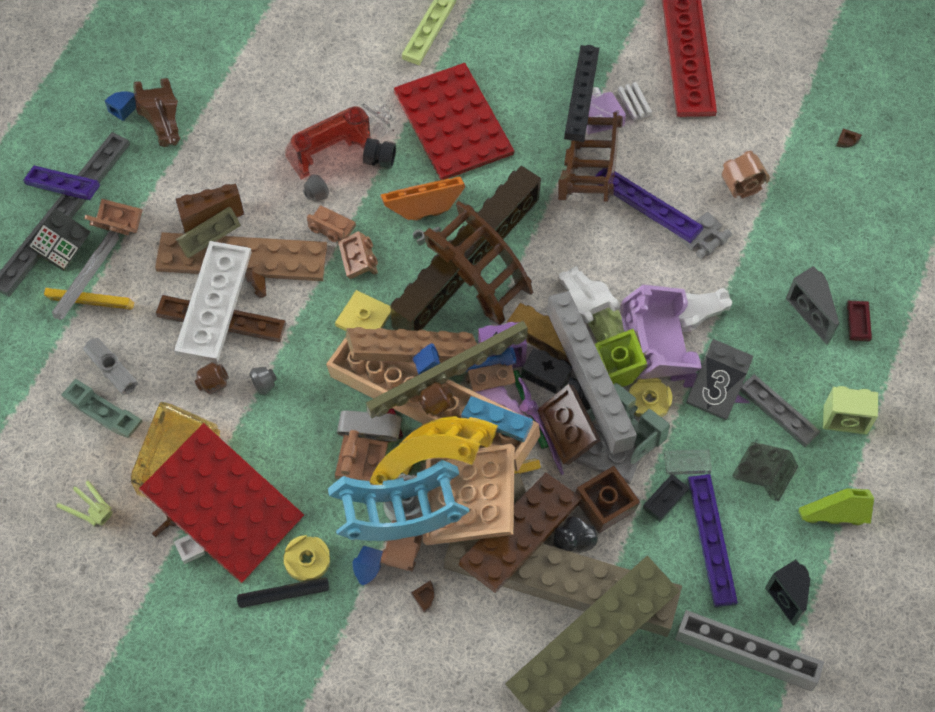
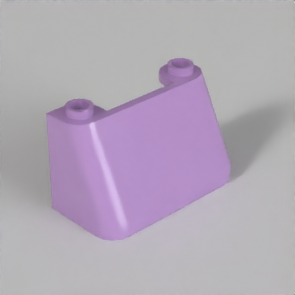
[620,285,702,379]

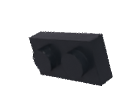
[643,474,689,522]

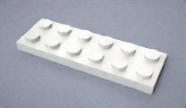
[174,241,252,363]

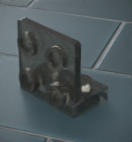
[732,442,798,502]

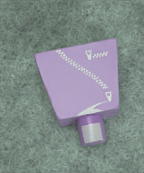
[587,87,626,134]

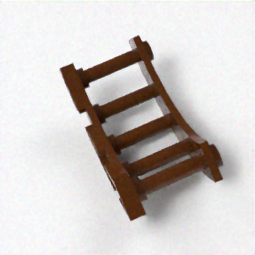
[558,110,623,202]
[423,201,534,325]

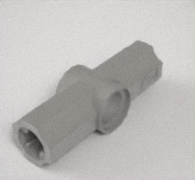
[83,338,138,395]

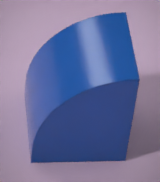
[105,91,136,121]

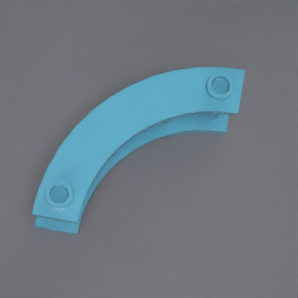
[328,460,470,541]

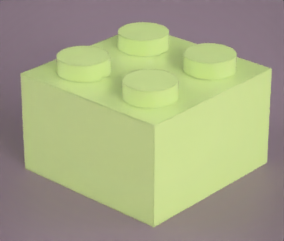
[823,386,878,434]

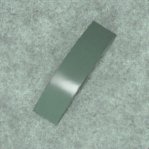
[61,378,143,438]

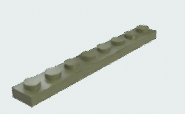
[366,321,528,419]

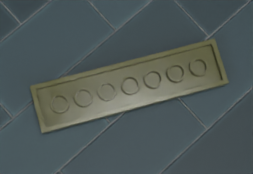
[505,555,680,712]

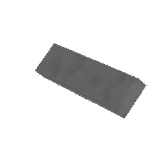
[740,374,820,447]

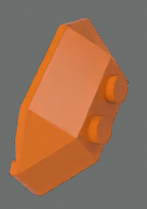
[380,176,465,220]

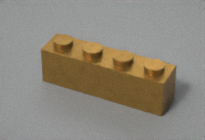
[507,303,571,366]

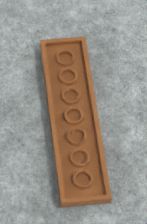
[155,232,328,281]

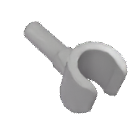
[413,226,441,245]

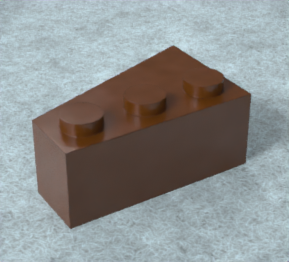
[175,183,244,233]

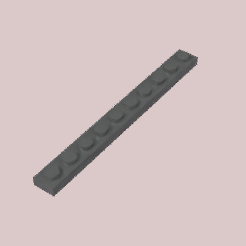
[0,132,130,297]

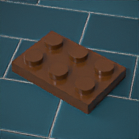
[537,384,601,465]

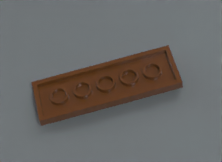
[459,472,582,593]

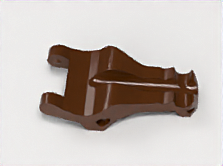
[133,78,181,147]

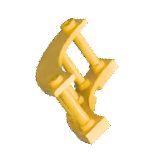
[370,416,498,485]

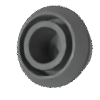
[303,174,329,201]
[249,367,277,395]

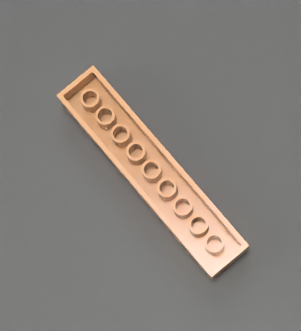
[326,337,540,472]

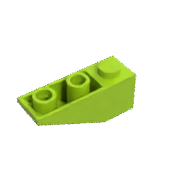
[798,488,874,525]

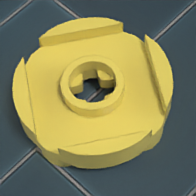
[629,378,673,417]
[284,535,330,582]

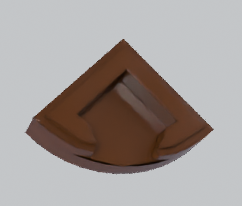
[836,128,862,148]
[246,270,267,298]
[411,580,434,613]

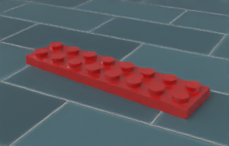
[662,0,717,117]

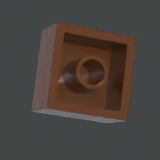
[575,466,640,534]

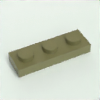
[176,207,241,258]

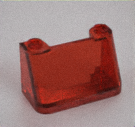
[285,106,371,179]

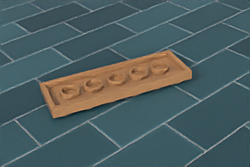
[346,327,477,363]

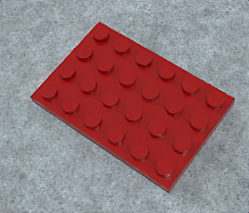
[393,63,514,180]
[139,423,304,583]

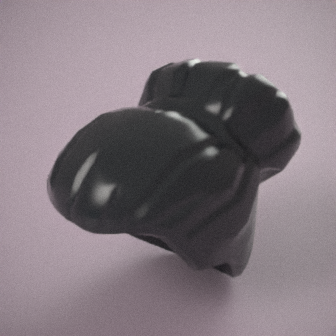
[553,517,598,552]

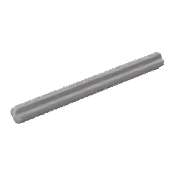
[52,231,119,320]

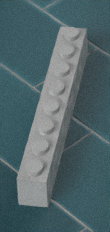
[546,291,637,454]

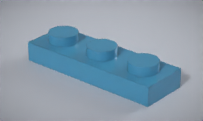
[461,396,533,442]

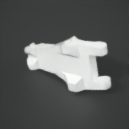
[559,266,620,323]
[679,288,732,332]

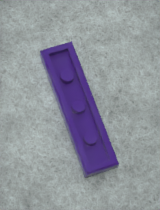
[23,165,100,201]

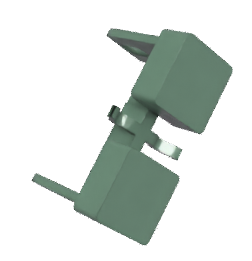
[587,383,670,464]

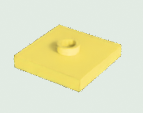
[335,290,391,331]

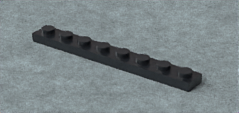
[564,45,600,142]

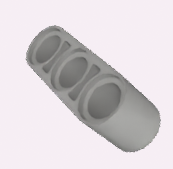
[337,411,402,442]

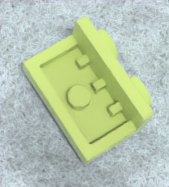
[588,307,624,342]

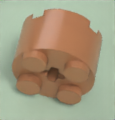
[722,150,770,198]
[381,520,423,572]

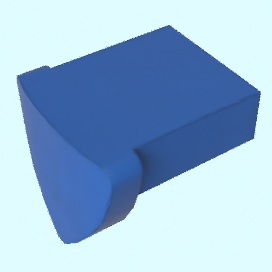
[413,343,440,375]
[352,545,383,585]

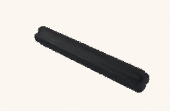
[237,577,329,608]

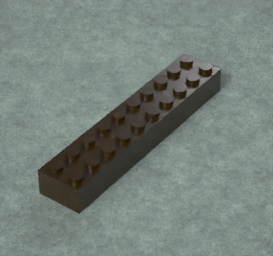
[390,165,541,331]

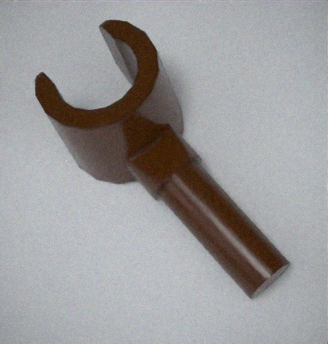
[151,515,176,538]

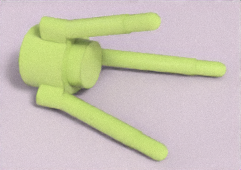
[56,481,113,526]

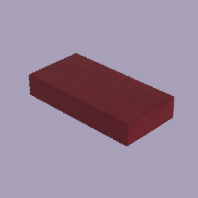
[846,300,872,342]

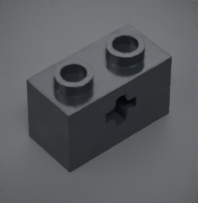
[521,348,572,394]

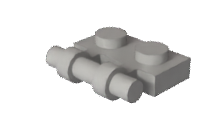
[677,212,732,258]

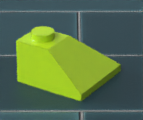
[594,329,648,387]

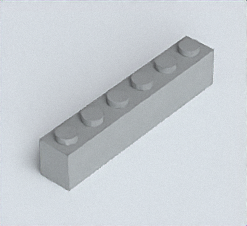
[675,610,824,691]

